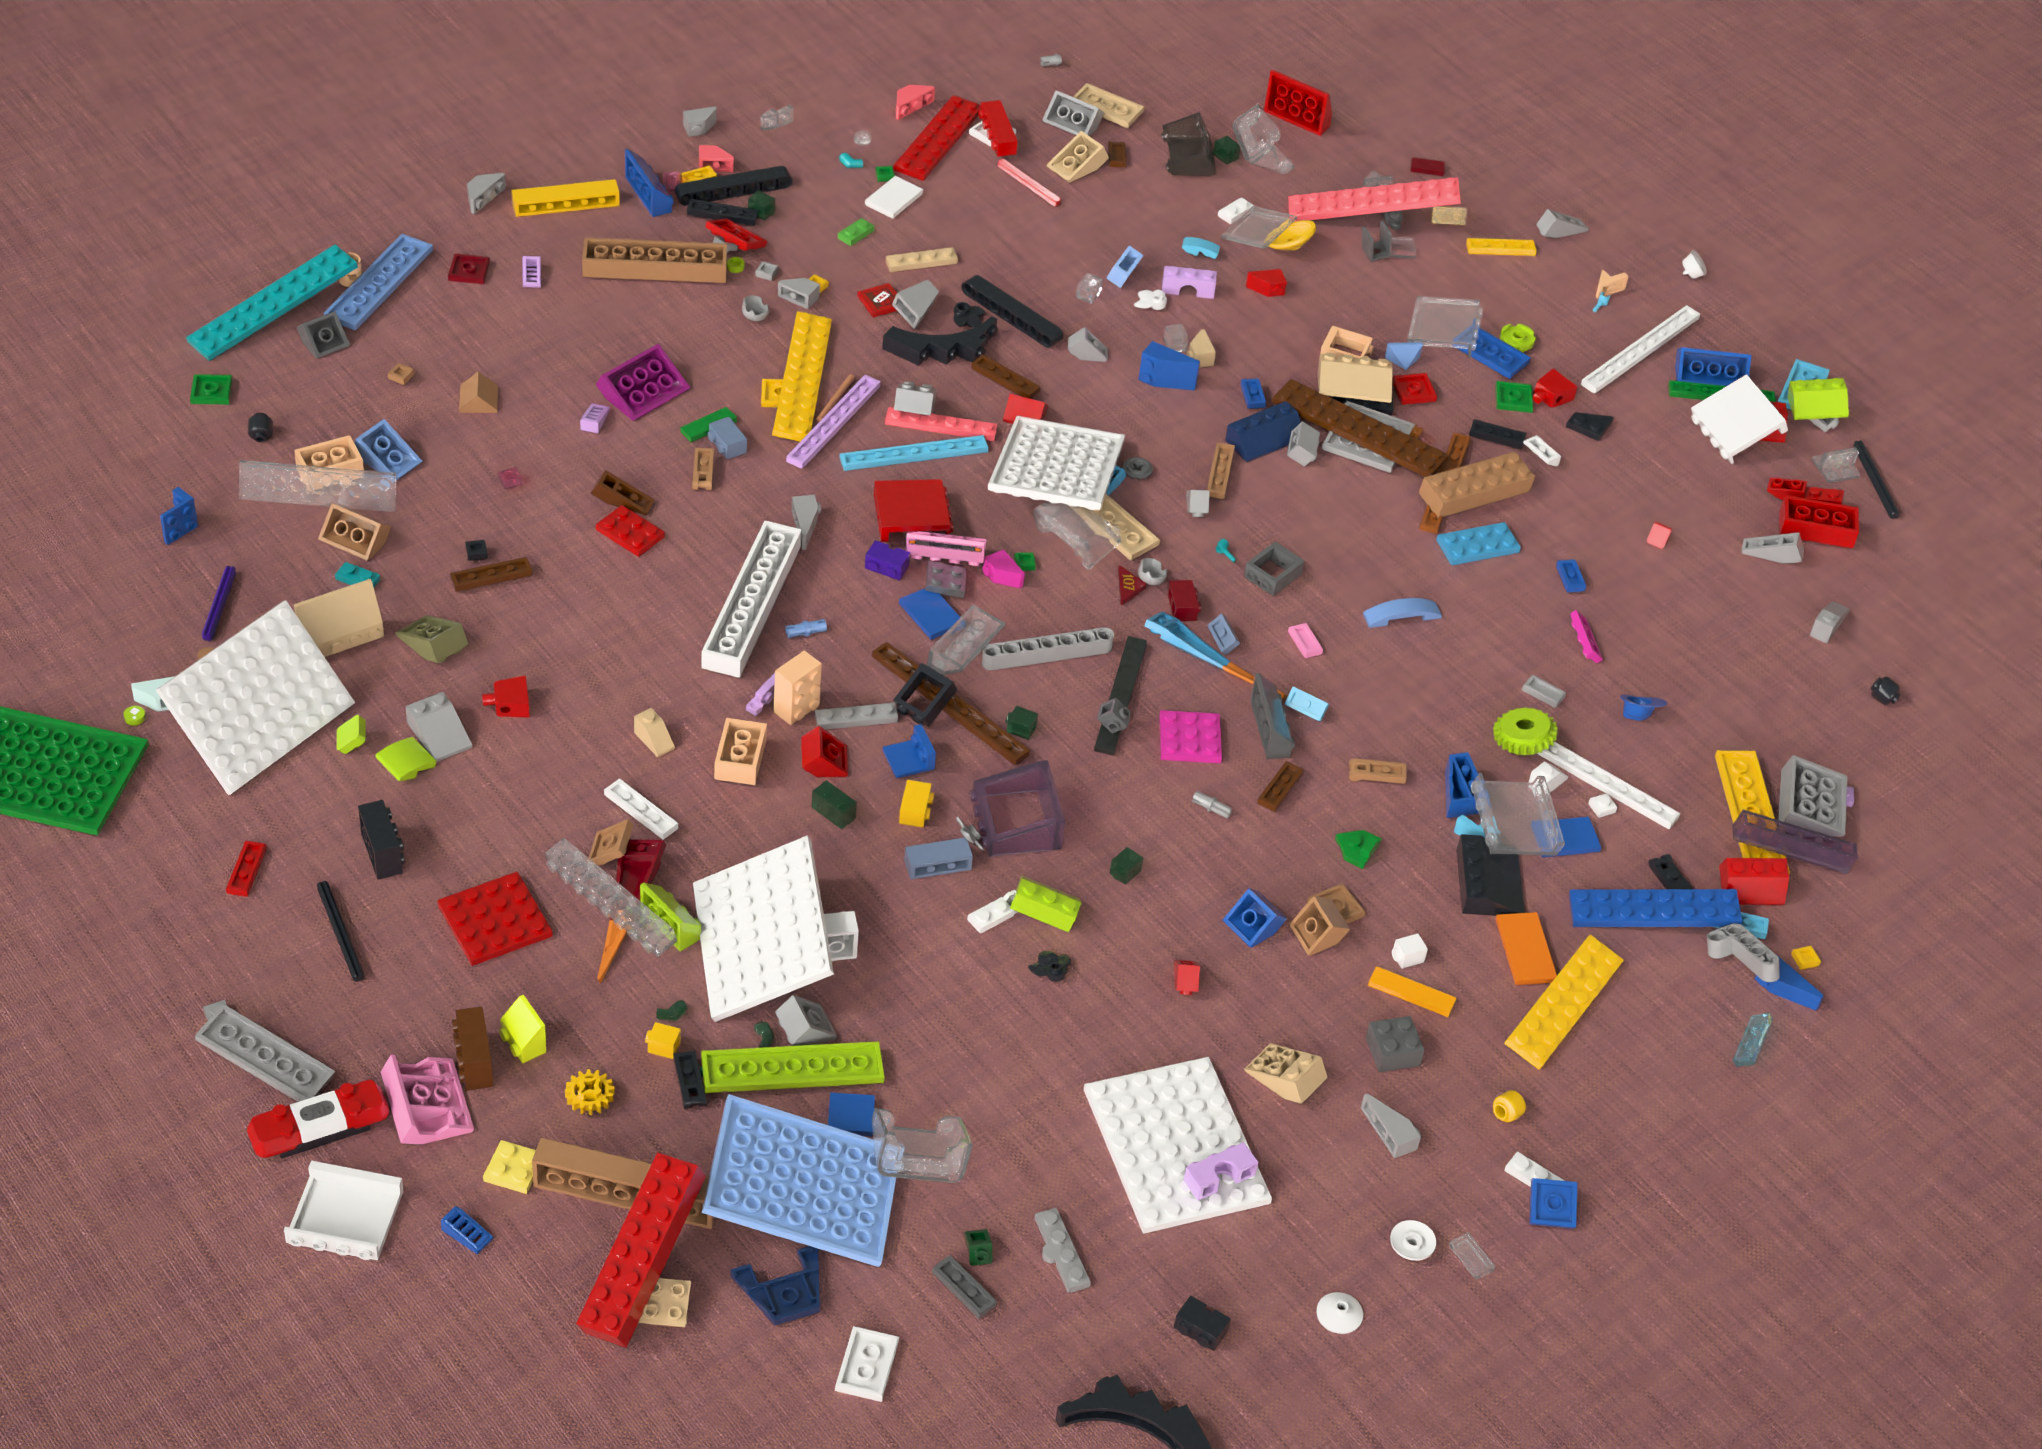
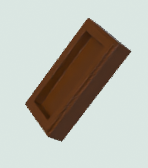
[1108,141,1126,168]

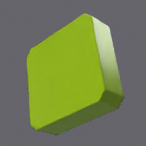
[337,715,366,754]

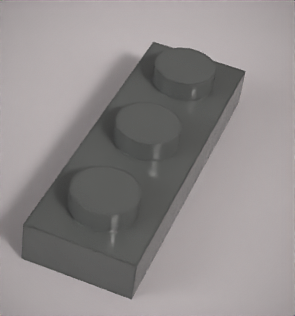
[932,1255,997,1319]

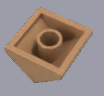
[459,371,498,413]

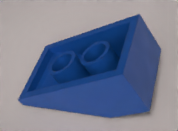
[1138,341,1200,391]

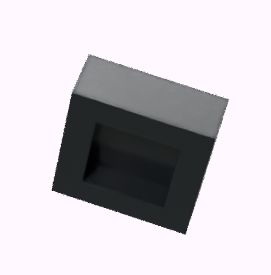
[465,540,488,561]

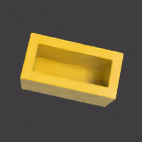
[899,780,934,828]

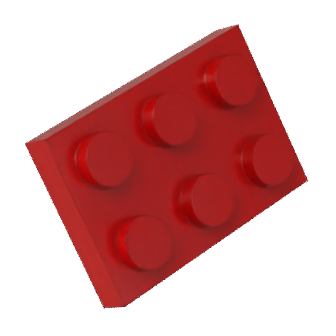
[705,218,767,251]
[596,505,665,557]

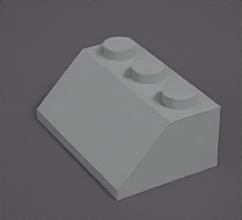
[1042,90,1104,136]

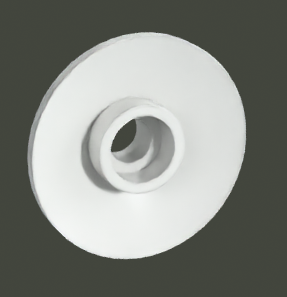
[1390,1220,1436,1261]
[1317,1292,1363,1334]

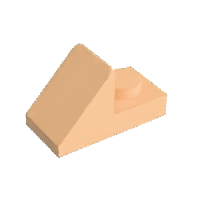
[1596,270,1629,299]

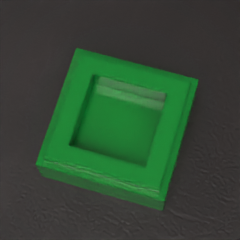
[875,166,895,182]
[1014,552,1036,571]

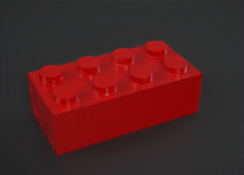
[1779,495,1859,548]

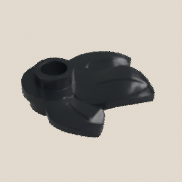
[953,302,985,328]
[1028,951,1071,982]

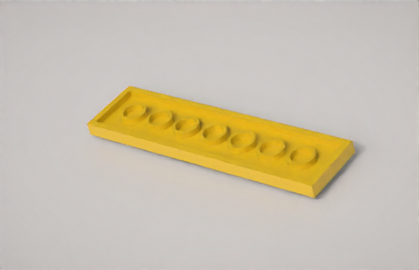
[1715,750,1790,874]
[1504,935,1624,1070]

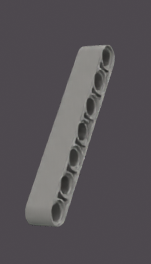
[982,628,1114,670]

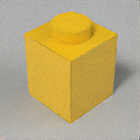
[645,1022,681,1059]

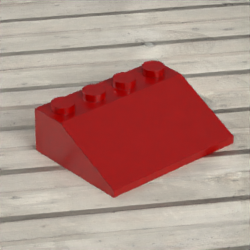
[1264,69,1332,136]

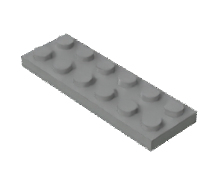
[195,1004,335,1102]

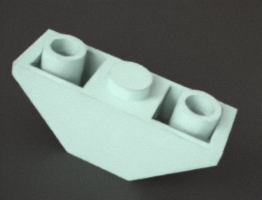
[131,676,175,712]

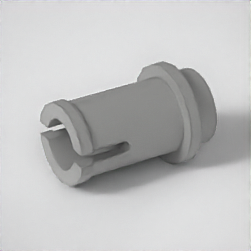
[1040,53,1062,67]

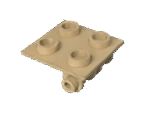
[638,1278,691,1327]

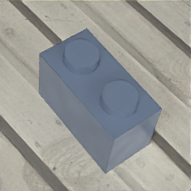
[708,417,747,460]

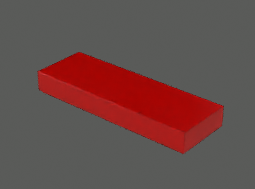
[226,840,267,897]

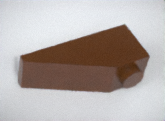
[590,470,655,515]

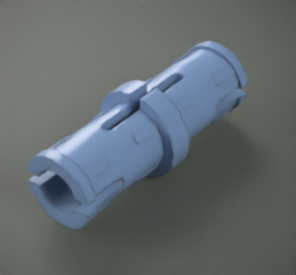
[785,619,827,638]

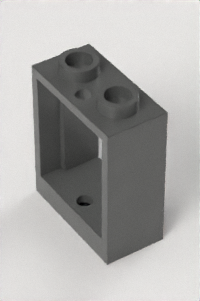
[1244,542,1304,596]

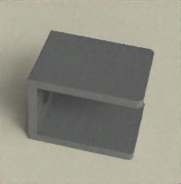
[1362,220,1392,262]

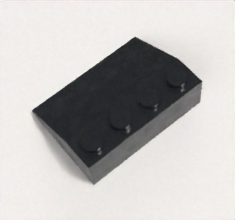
[1456,834,1525,916]

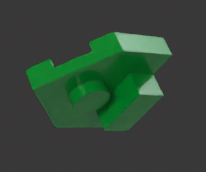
[1335,830,1382,869]

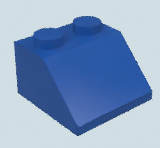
[1223,888,1287,948]

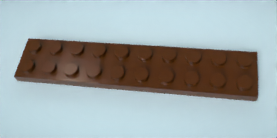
[1272,379,1449,477]

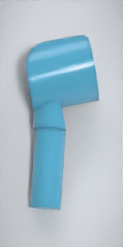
[1593,292,1610,312]

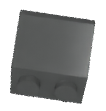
[296,311,350,359]

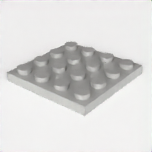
[1322,401,1415,473]

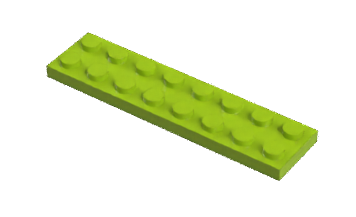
[701,1041,885,1093]

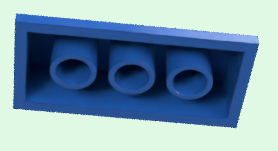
[625,149,674,217]
[1675,347,1751,386]

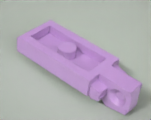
[746,673,775,716]

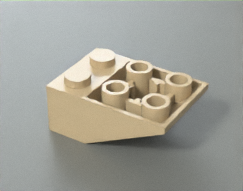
[1244,1043,1328,1104]

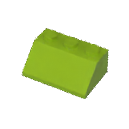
[1787,378,1849,420]
[1010,875,1081,932]
[640,883,702,952]

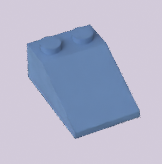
[354,419,422,483]

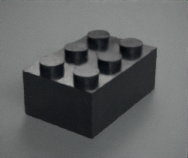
[358,800,405,880]

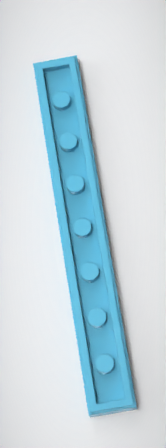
[840,435,989,471]

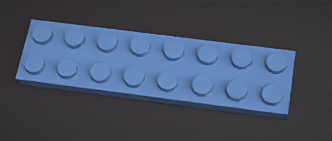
[324,234,433,331]

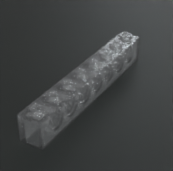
[544,838,677,957]

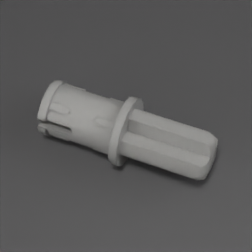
[1192,790,1232,818]

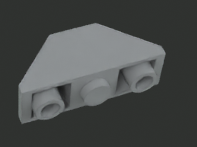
[467,173,506,214]

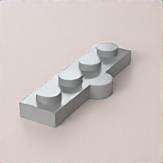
[1034,1208,1091,1293]

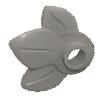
[956,817,984,850]

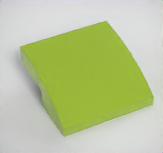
[375,737,437,781]

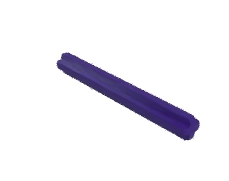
[202,566,236,641]

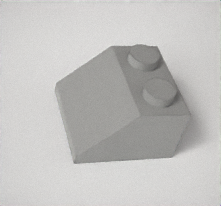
[775,995,838,1046]

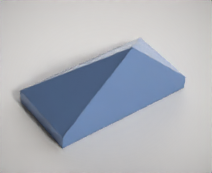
[1385,342,1423,370]

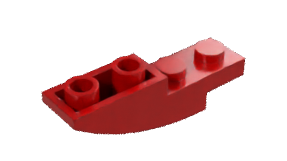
[1767,477,1844,505]

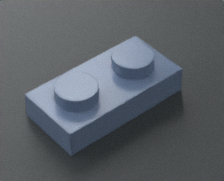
[1207,613,1240,655]

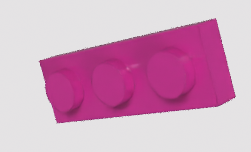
[1570,610,1603,663]

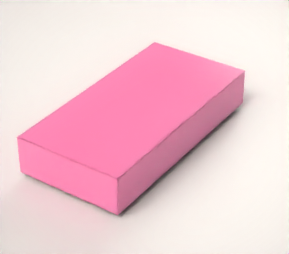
[1288,623,1323,658]

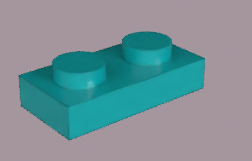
[335,562,380,587]

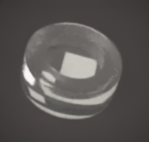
[854,131,871,146]

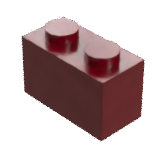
[1167,580,1201,621]

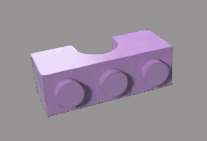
[1162,266,1217,299]
[1184,1142,1258,1201]

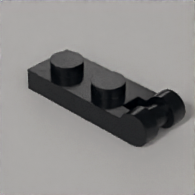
[1649,854,1693,889]
[673,1051,707,1109]

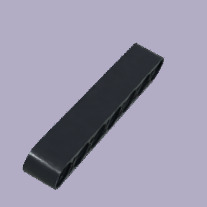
[674,166,793,206]
[961,275,1063,348]

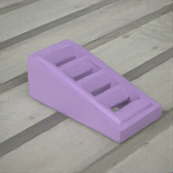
[522,256,541,288]
[580,403,610,434]

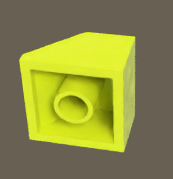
[499,995,546,1063]

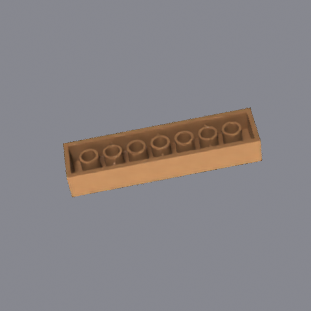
[582,237,727,283]
[532,1138,716,1229]

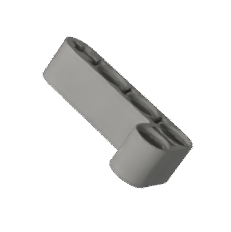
[1707,924,1780,982]

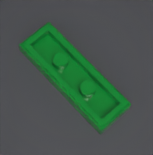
[680,407,737,442]

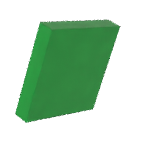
[190,374,233,405]
[1495,381,1533,413]

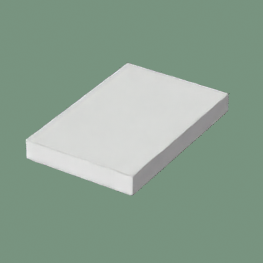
[865,176,923,219]
[835,1326,899,1402]

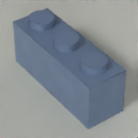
[904,838,973,880]

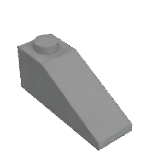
[1536,209,1589,238]
[791,494,821,550]
[1741,533,1804,564]
[1810,601,1850,644]
[1361,1094,1421,1158]

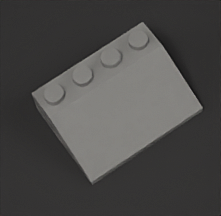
[1778,755,1847,837]

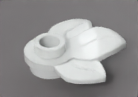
[1134,290,1167,310]

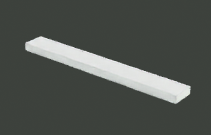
[1536,742,1681,829]

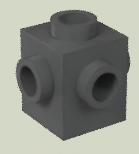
[1097,698,1131,734]

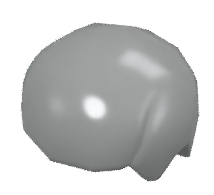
[742,295,769,322]
[1138,558,1167,586]

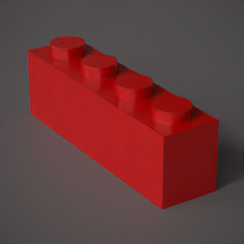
[978,100,1018,157]

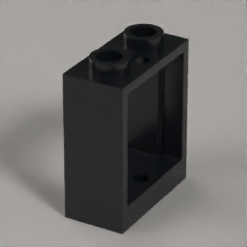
[893,663,957,727]

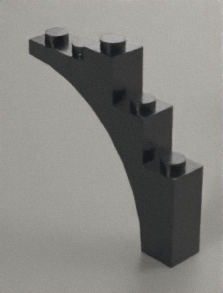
[882,316,998,366]
[1055,1374,1212,1449]

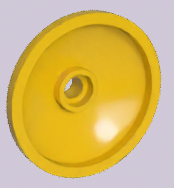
[1266,220,1316,251]

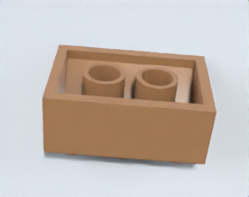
[318,503,392,561]

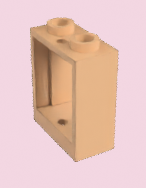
[1319,326,1374,360]

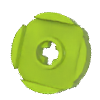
[1500,324,1536,353]

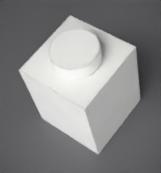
[1392,934,1428,969]

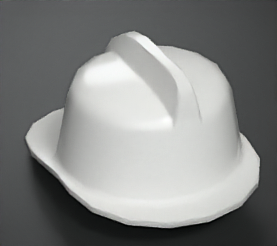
[1682,250,1707,279]

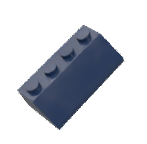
[1225,401,1301,462]

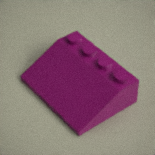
[595,343,690,421]

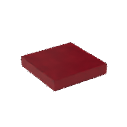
[448,253,490,285]

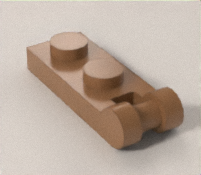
[692,448,714,490]
[1349,759,1406,784]

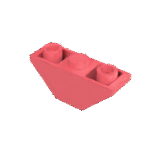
[896,85,935,120]

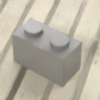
[1287,421,1320,467]

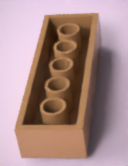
[1419,451,1535,518]

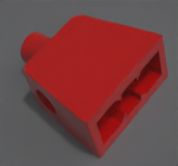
[1533,368,1578,408]
[482,675,530,718]

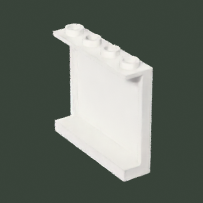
[1691,375,1788,464]
[284,1161,403,1261]

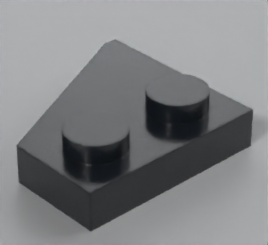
[1566,412,1614,441]

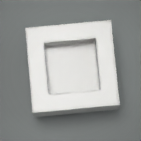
[1588,793,1617,818]

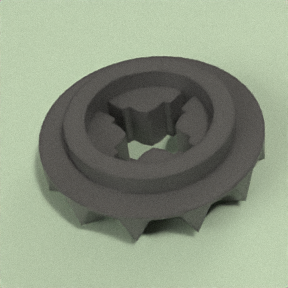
[1123,457,1153,480]

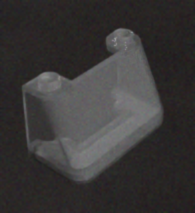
[1232,104,1295,174]
[1033,501,1121,570]
[872,1108,973,1183]

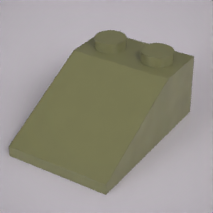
[395,615,468,663]

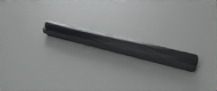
[1853,440,1900,519]
[317,881,365,982]

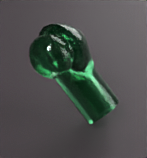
[656,1000,687,1021]
[754,1021,775,1048]

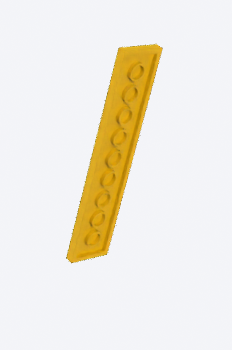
[772,311,832,442]

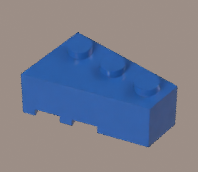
[1445,752,1489,818]

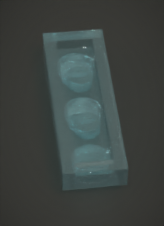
[1733,1013,1773,1067]

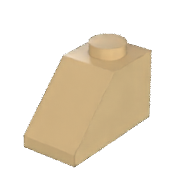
[1187,329,1216,368]
[634,708,675,758]

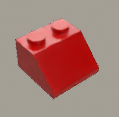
[801,726,848,777]

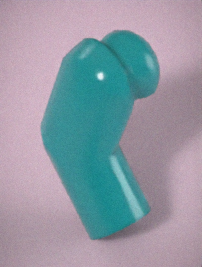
[839,152,863,168]

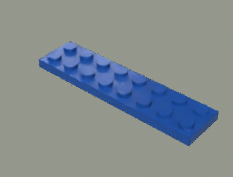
[1569,889,1742,927]

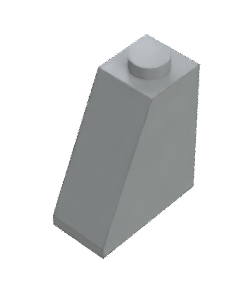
[892,280,939,329]

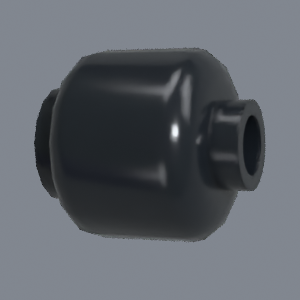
[248,413,273,442]
[1870,676,1901,705]

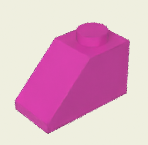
[982,550,1025,588]

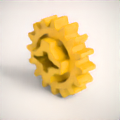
[565,1069,614,1115]

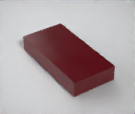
[1410,157,1445,176]

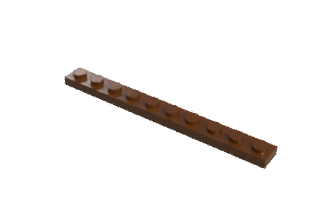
[872,642,1030,766]

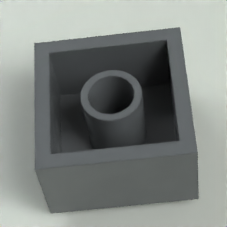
[1365,1016,1424,1072]

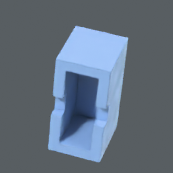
[1107,245,1143,288]

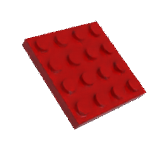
[437,871,553,966]

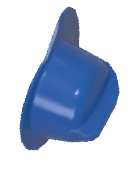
[1620,694,1668,721]

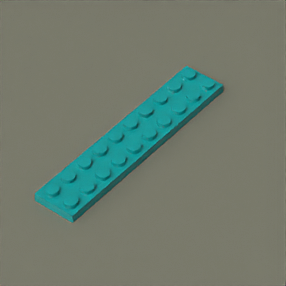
[186,244,358,361]

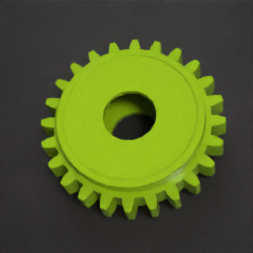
[1493,708,1557,755]

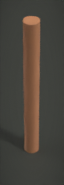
[816,374,855,422]

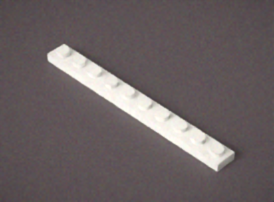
[1581,305,1700,394]

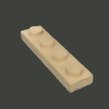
[885,247,958,272]

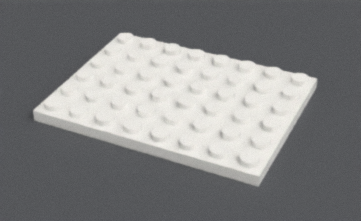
[988,416,1125,510]
[156,600,355,795]
[693,835,834,1022]
[1084,1057,1272,1234]

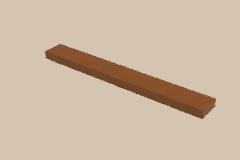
[1419,432,1471,534]

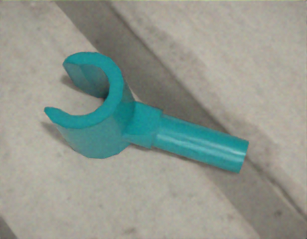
[1216,539,1236,563]

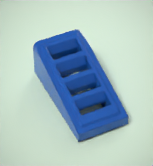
[441,1206,493,1254]

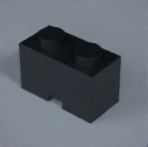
[1174,1295,1231,1351]

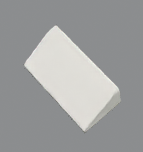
[1523,435,1561,466]

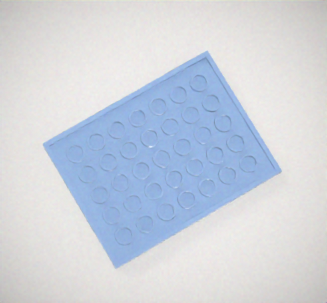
[701,1094,901,1267]

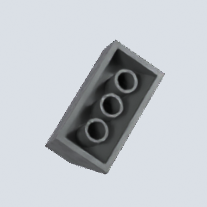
[1250,673,1295,759]

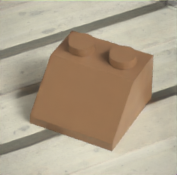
[1289,896,1350,956]

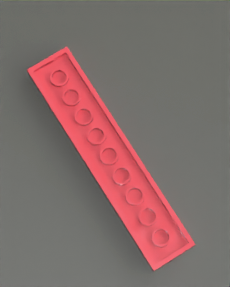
[1288,177,1461,222]

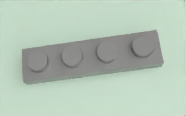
[815,703,898,730]

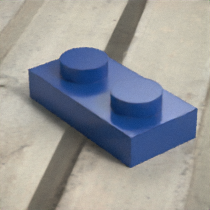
[1240,378,1266,409]
[1556,559,1586,593]

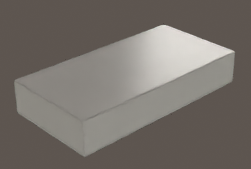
[1522,675,1566,708]

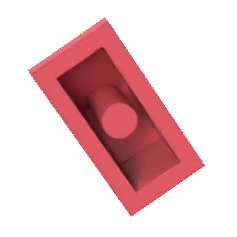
[699,145,734,172]

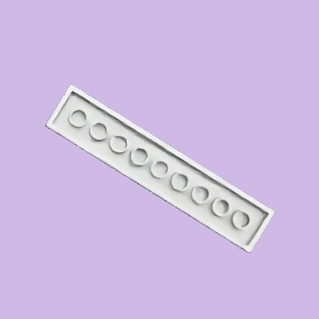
[702,521,802,678]

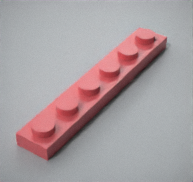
[885,407,997,441]

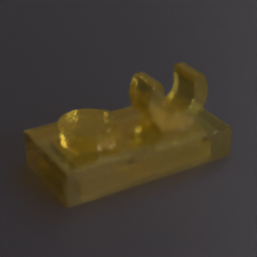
[1431,206,1467,225]

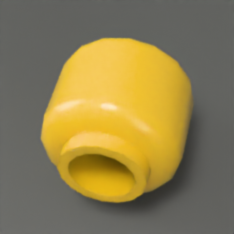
[1493,1090,1526,1123]

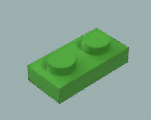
[838,218,874,246]

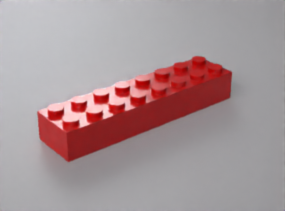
[576,1153,706,1348]

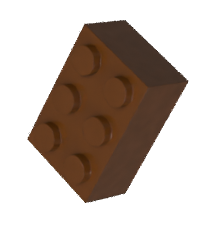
[452,1006,493,1091]

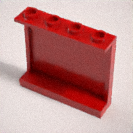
[874,479,953,542]

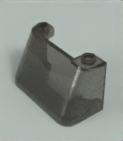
[1161,112,1217,176]

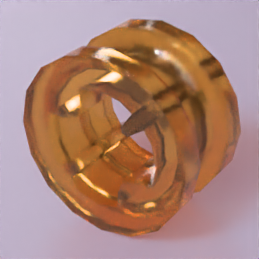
[1409,424,1424,439]

